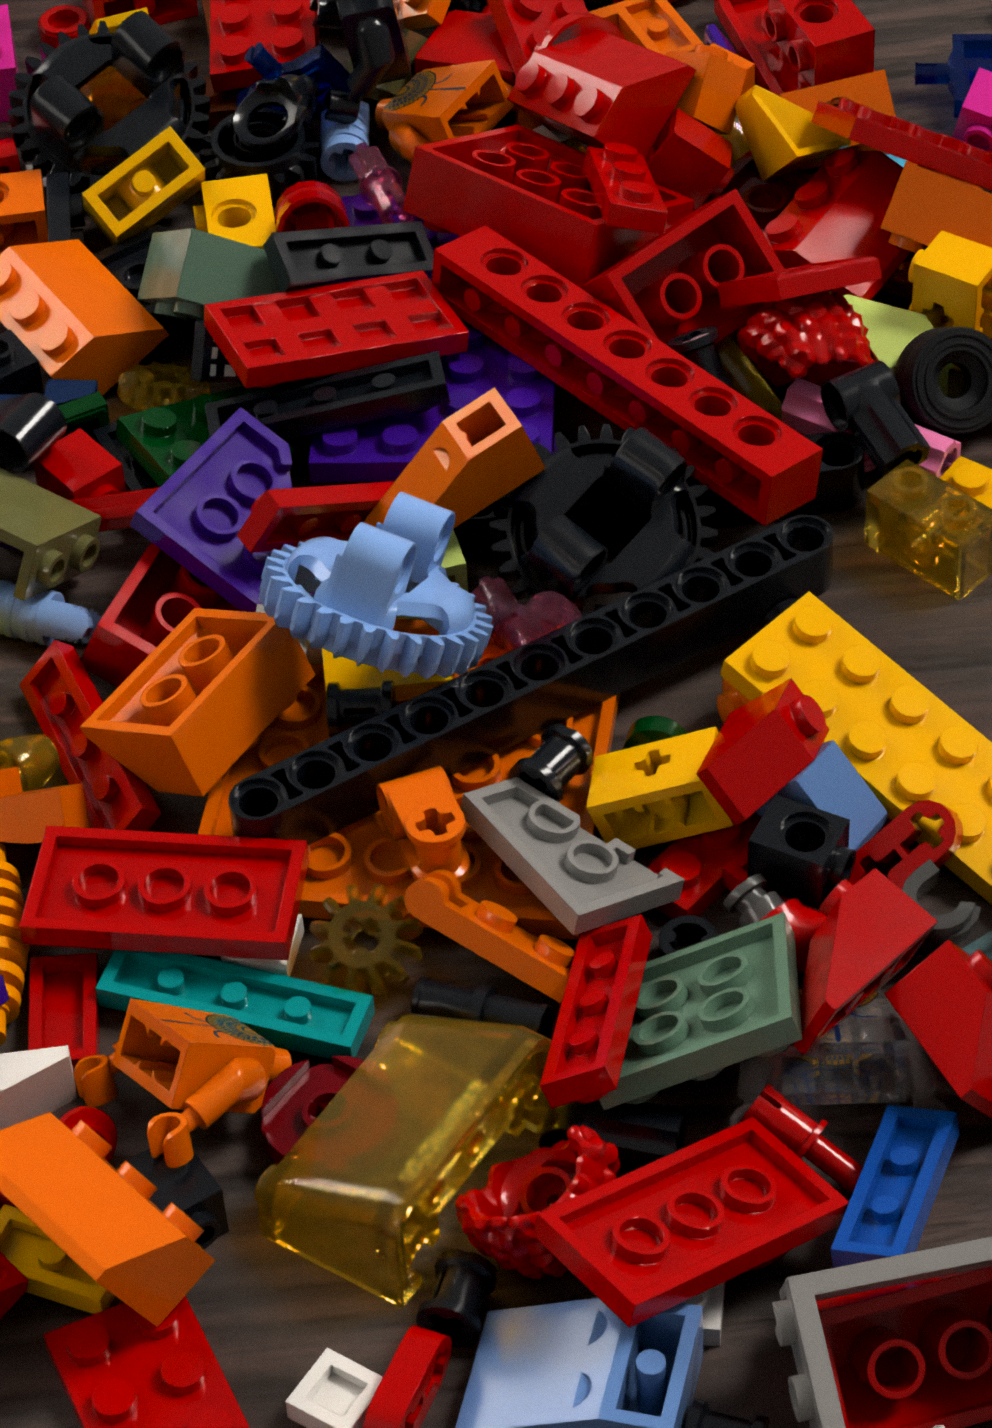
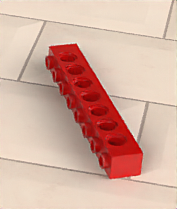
[432,225,823,526]

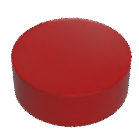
[38,5,91,49]

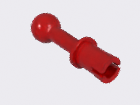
[741,1083,863,1194]

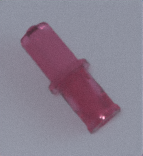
[349,142,415,224]
[472,576,542,652]
[518,591,581,638]

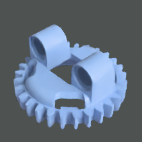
[259,492,493,679]

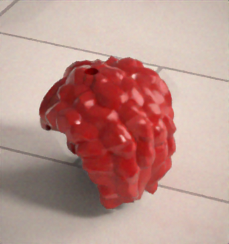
[737,290,875,386]
[455,1125,620,1279]

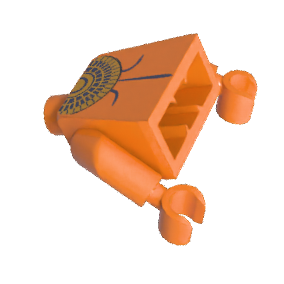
[375,60,544,164]
[74,998,292,1168]

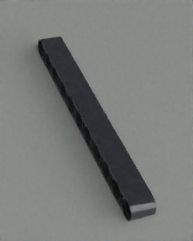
[228,515,833,845]

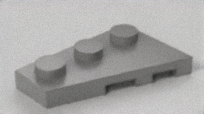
[460,777,685,936]

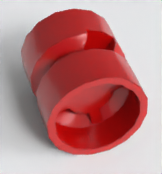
[274,180,350,232]

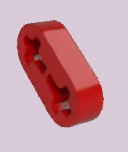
[848,800,963,890]
[363,1325,452,1428]

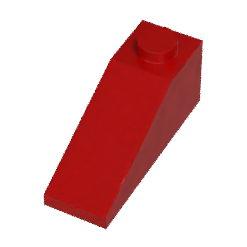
[793,868,938,1055]

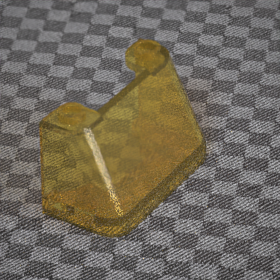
[254,1013,552,1309]

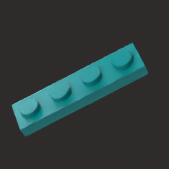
[95,950,375,1060]

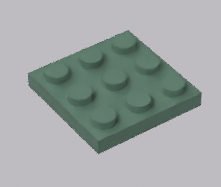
[599,912,802,1110]

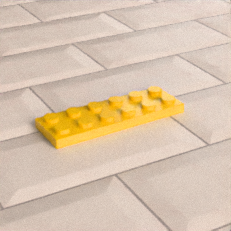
[720,591,992,905]

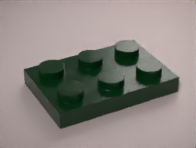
[116,385,312,487]

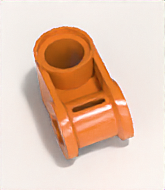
[376,766,471,884]

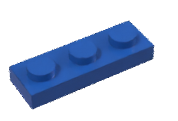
[830,1105,960,1268]

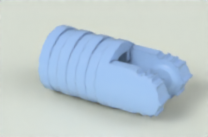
[320,93,370,182]
[0,580,102,646]

